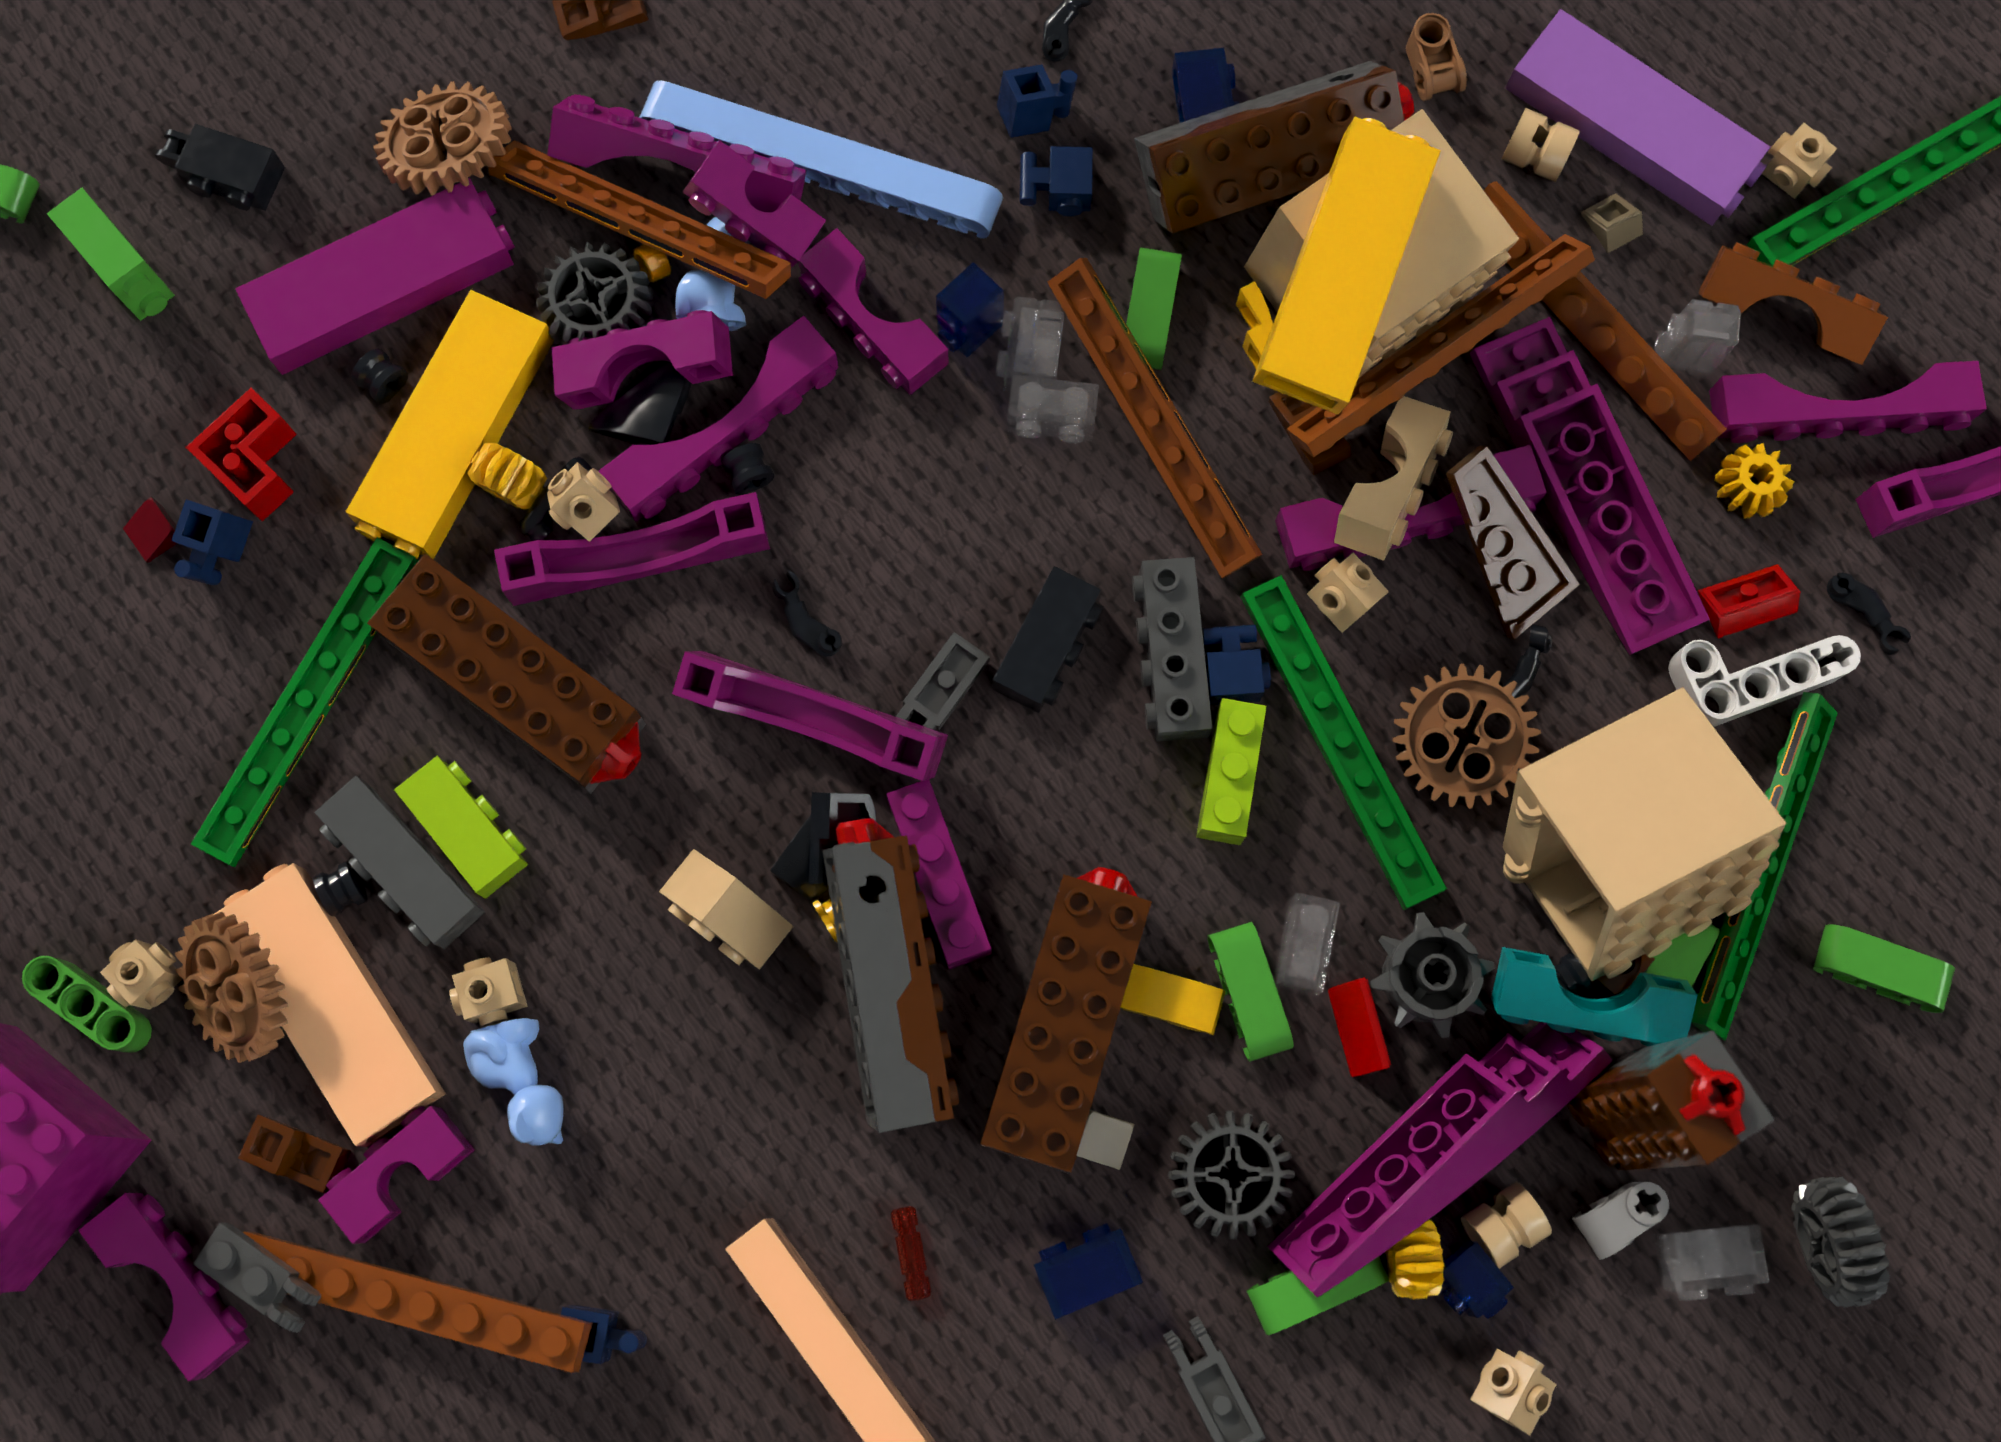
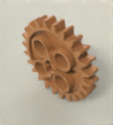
[373,82,512,195]
[1392,664,1541,809]
[175,912,288,1063]

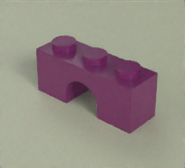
[683,140,826,268]
[318,1106,475,1244]

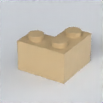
[659,849,794,970]

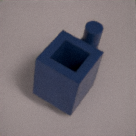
[997,64,1077,138]
[1020,146,1093,216]
[172,499,253,585]
[1202,625,1271,705]
[561,1305,647,1364]

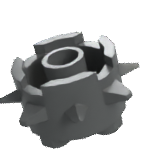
[1370,912,1495,1039]

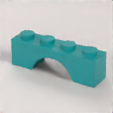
[1491,947,1697,1047]

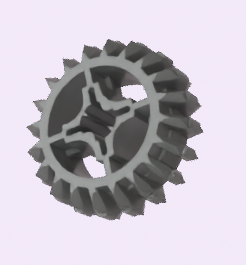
[536,242,653,345]
[1168,1111,1295,1239]
[1791,1177,1890,1308]

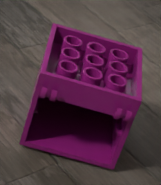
[0,1023,152,1295]

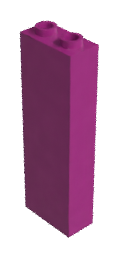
[235,178,515,375]

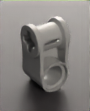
[1572,1182,1669,1260]

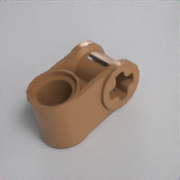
[1406,13,1467,101]

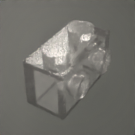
[1007,375,1099,443]

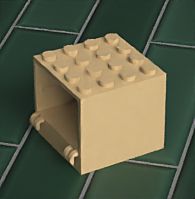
[1244,109,1519,378]
[1503,687,1786,981]

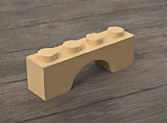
[1334,396,1453,560]

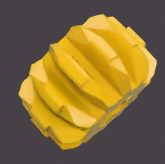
[467,443,547,509]
[1714,443,1795,519]
[1385,1220,1444,1299]

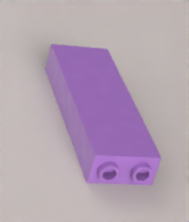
[1505,9,1770,226]

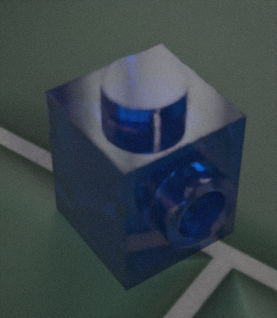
[1441,1241,1514,1319]

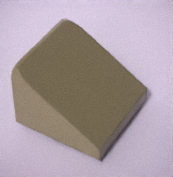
[1581,193,1643,253]
[1076,1110,1135,1170]

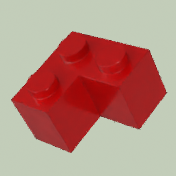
[185,388,297,522]

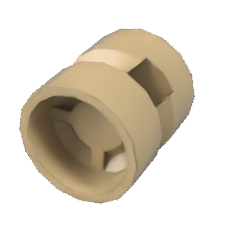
[1501,108,1580,182]
[1461,1182,1552,1270]

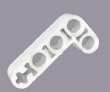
[1668,635,1861,727]

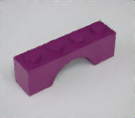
[798,228,949,395]
[552,310,733,410]
[886,779,991,970]
[78,1193,250,1382]

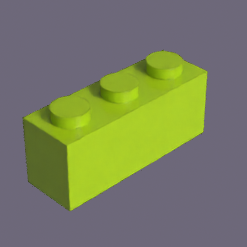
[1196,698,1267,845]
[394,755,528,899]

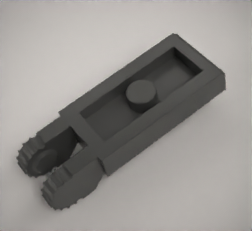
[896,632,990,730]
[194,1222,321,1333]
[1163,1316,1266,1442]

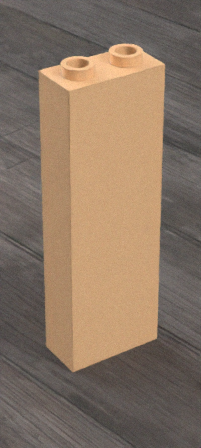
[213,863,446,1147]
[725,1218,936,1442]

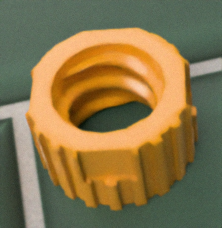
[633,244,671,282]

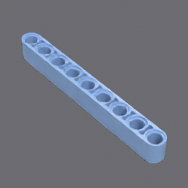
[639,81,1003,238]

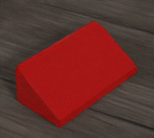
[1698,564,1801,638]
[1328,977,1391,1077]

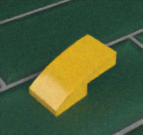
[1236,281,1273,369]
[1120,964,1226,1035]

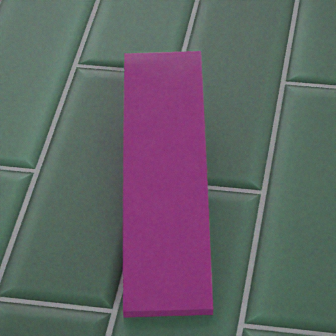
[1470,317,1710,655]
[1267,1022,1613,1298]

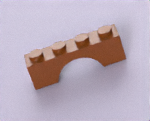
[1699,242,1888,365]

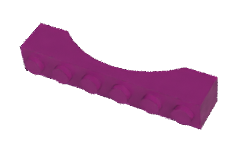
[547,95,807,212]
[599,316,839,522]
[1709,361,1987,444]
[1275,445,1547,571]
[1855,446,2001,538]
[494,492,770,606]
[672,651,948,781]

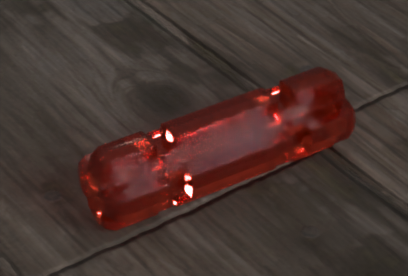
[891,1206,931,1301]

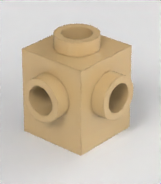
[1762,123,1837,199]
[547,462,620,542]
[1307,553,1389,633]
[100,939,183,1010]
[450,957,528,1028]
[1470,1349,1557,1436]

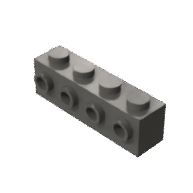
[1132,557,1212,742]
[314,775,485,949]

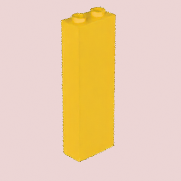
[1252,116,1441,415]
[346,290,554,560]

